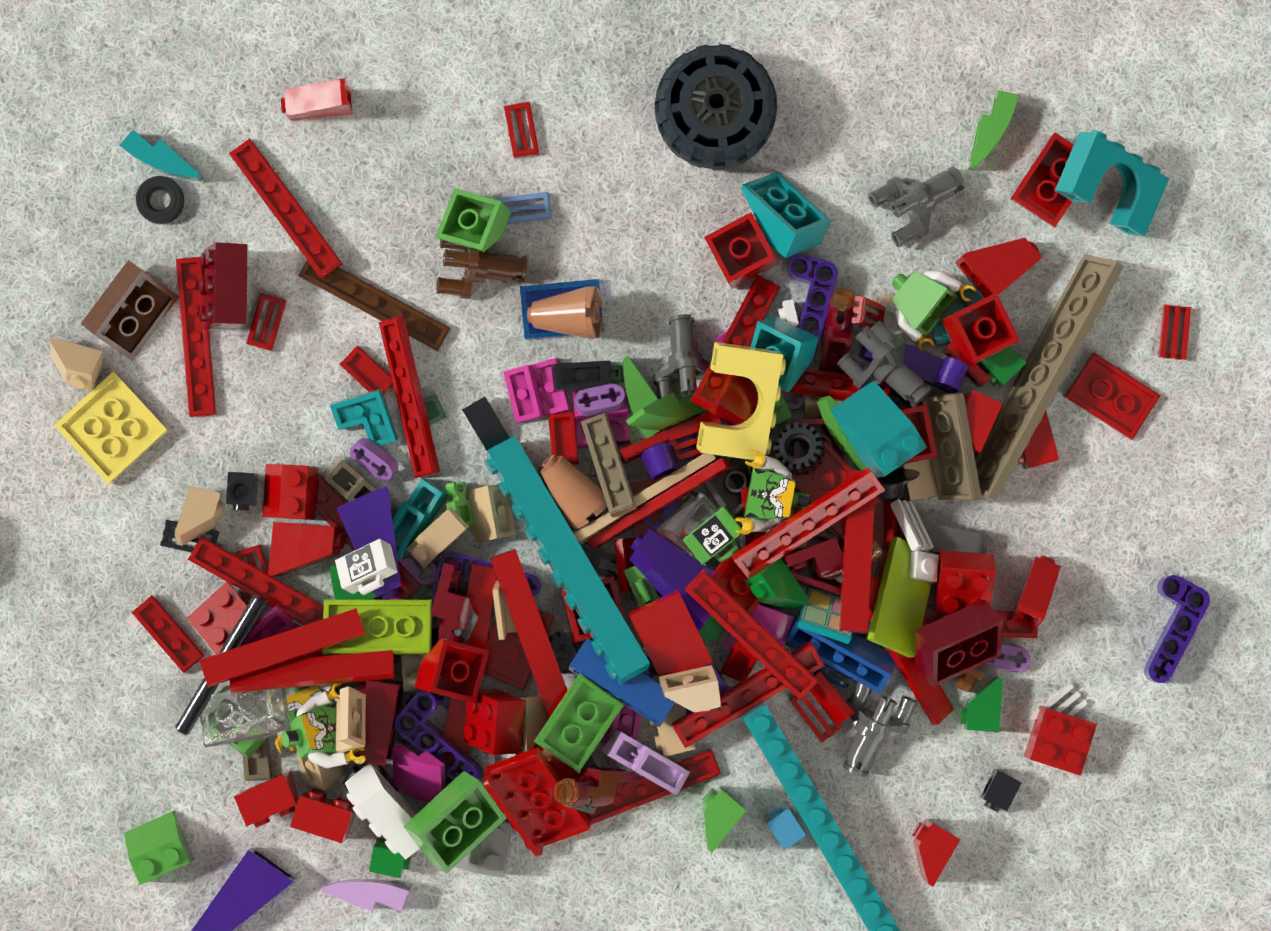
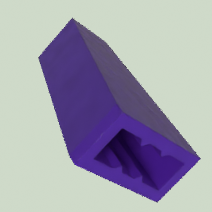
[337,486,401,600]
[629,529,714,631]
[192,848,296,931]

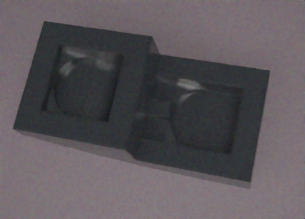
[462,396,510,451]

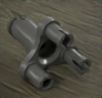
[868,166,965,248]
[653,314,710,400]
[836,321,932,408]
[843,682,918,777]

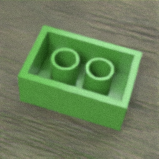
[403,771,506,874]

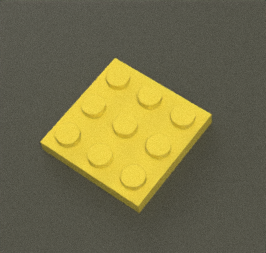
[54,371,169,484]

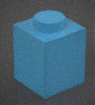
[765,806,806,850]

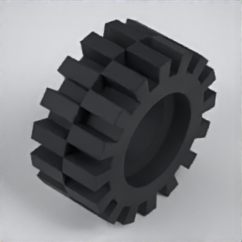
[774,422,825,475]

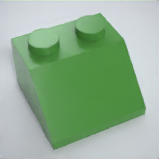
[435,188,512,252]
[702,786,746,853]
[124,811,195,885]

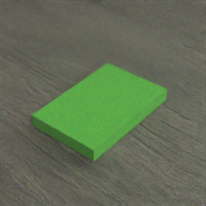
[534,674,624,772]

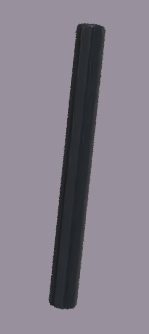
[175,594,267,735]

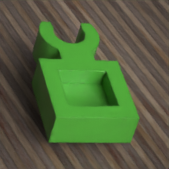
[446,481,475,527]

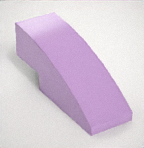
[602,729,690,795]
[321,879,411,911]

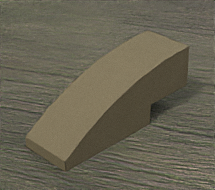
[322,456,399,520]

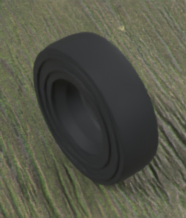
[136,176,184,224]

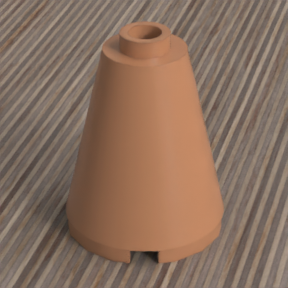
[527,286,603,339]
[541,455,607,531]

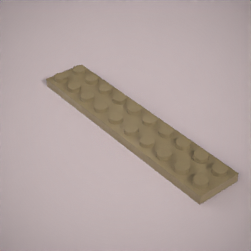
[974,254,1124,502]

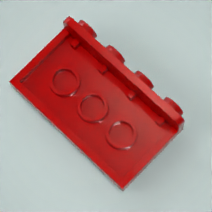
[482,747,591,857]

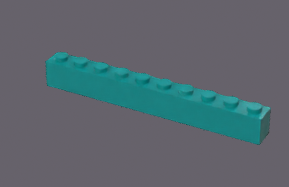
[485,436,650,685]
[741,702,900,931]

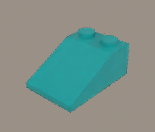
[741,171,832,258]
[830,381,927,478]

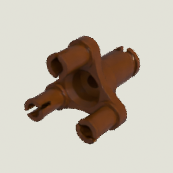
[436,239,527,299]

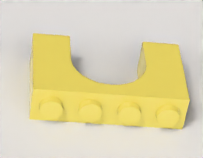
[696,342,786,460]

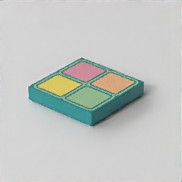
[797,586,853,644]

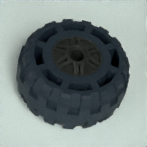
[655,44,777,170]

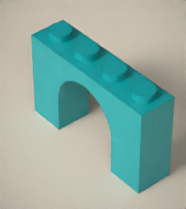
[1055,130,1169,237]

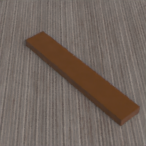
[298,260,451,352]

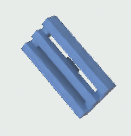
[496,192,552,224]

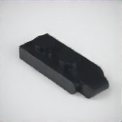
[551,360,623,392]

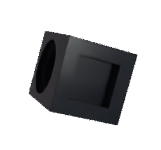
[226,472,258,511]
[548,631,578,672]
[980,769,1022,813]

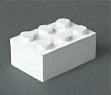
[345,764,419,860]

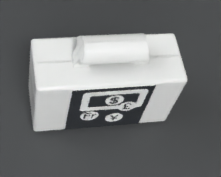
[335,539,397,595]

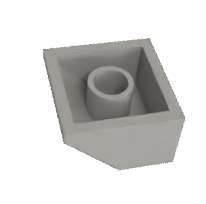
[455,820,512,878]

